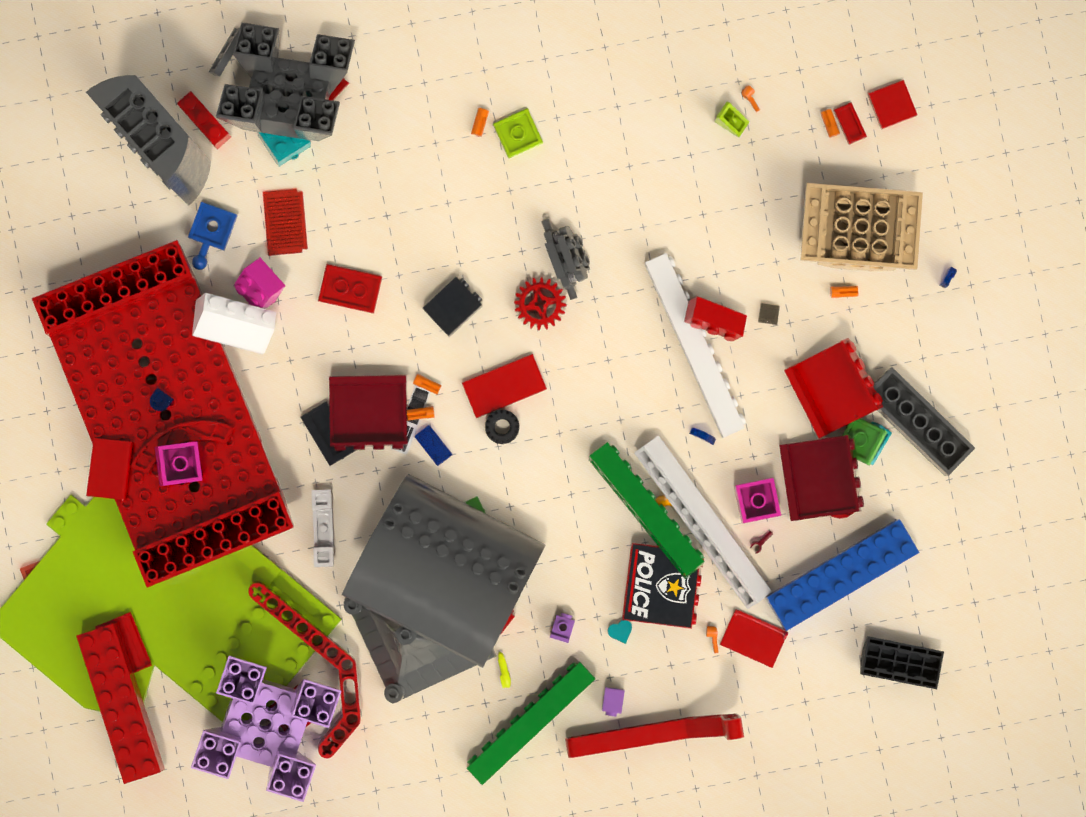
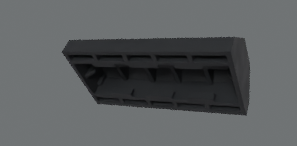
[860,636,944,690]

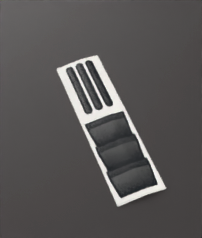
[391,385,431,455]

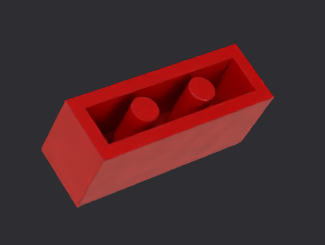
[177,91,231,150]
[684,296,747,341]

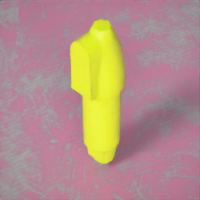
[498,652,511,688]

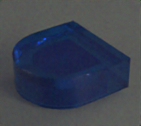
[150,388,174,411]

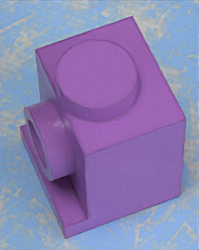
[550,612,575,643]

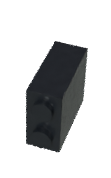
[423,277,483,337]

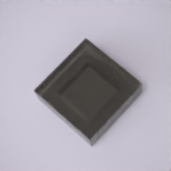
[758,303,780,325]

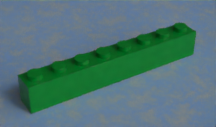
[589,442,705,579]
[466,661,596,785]

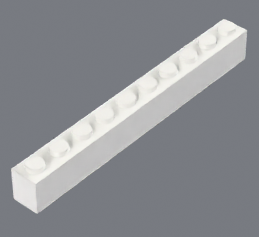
[644,253,746,438]
[634,436,772,609]

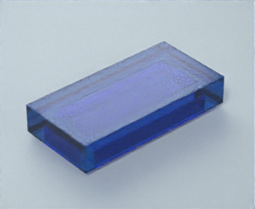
[414,425,453,466]

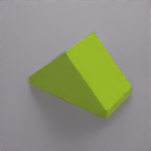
[715,102,749,137]

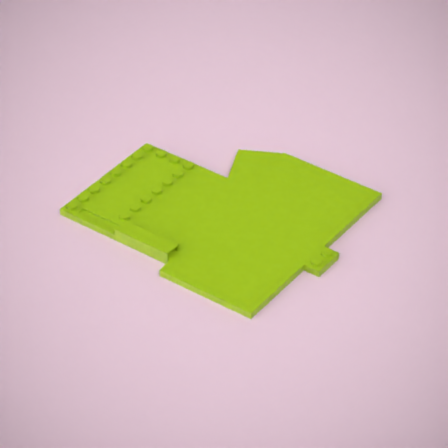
[0,481,342,722]

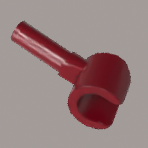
[750,531,773,554]

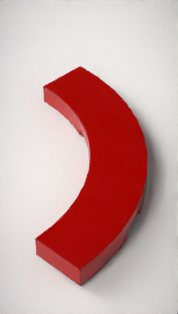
[130,421,235,475]

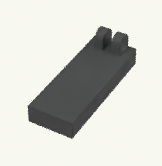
[209,28,240,77]

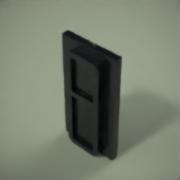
[300,401,356,466]

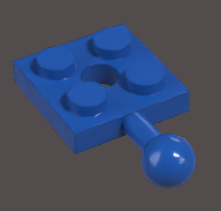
[188,202,238,270]

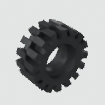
[485,409,520,444]

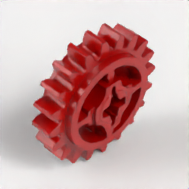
[514,277,567,331]

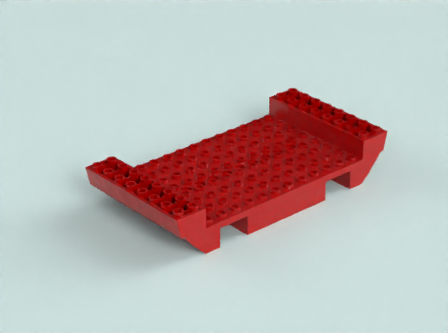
[32,240,294,588]

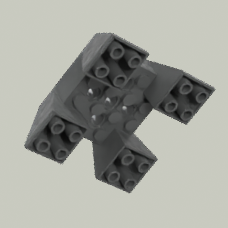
[216,22,355,141]

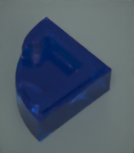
[939,267,957,288]
[689,428,716,445]

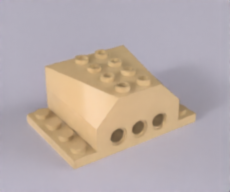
[800,183,923,271]

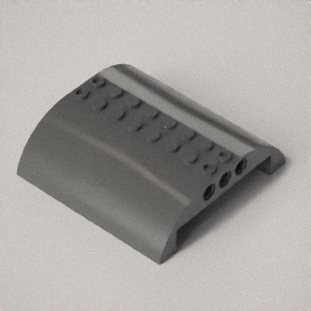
[342,474,546,668]

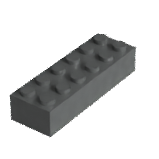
[873,367,975,476]

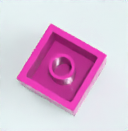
[233,257,286,309]
[155,442,202,486]
[734,478,781,524]

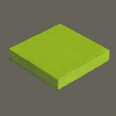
[493,108,543,159]

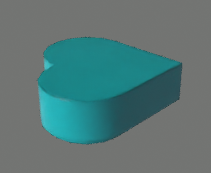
[608,620,632,644]

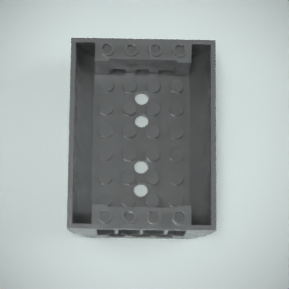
[86,75,211,206]

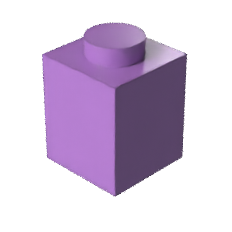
[602,687,625,717]

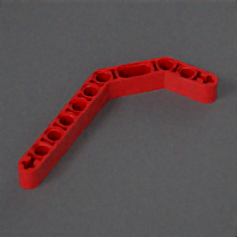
[248,581,361,759]
[565,713,745,758]

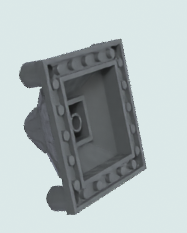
[343,598,497,704]

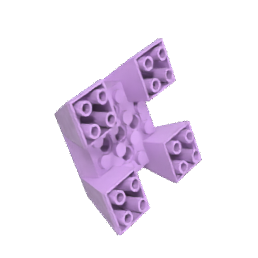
[191,655,341,802]

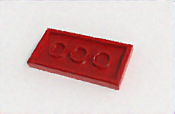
[462,354,547,418]

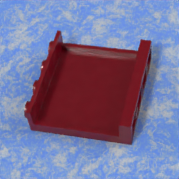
[329,375,408,451]
[779,435,864,521]

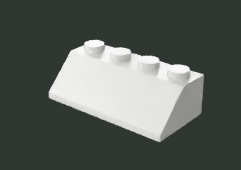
[192,292,276,355]

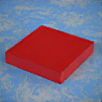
[868,80,918,130]

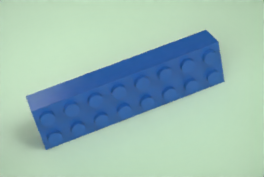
[765,519,920,631]

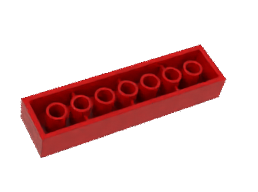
[76,622,165,784]

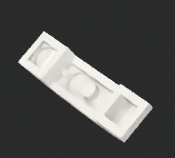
[311,489,334,567]

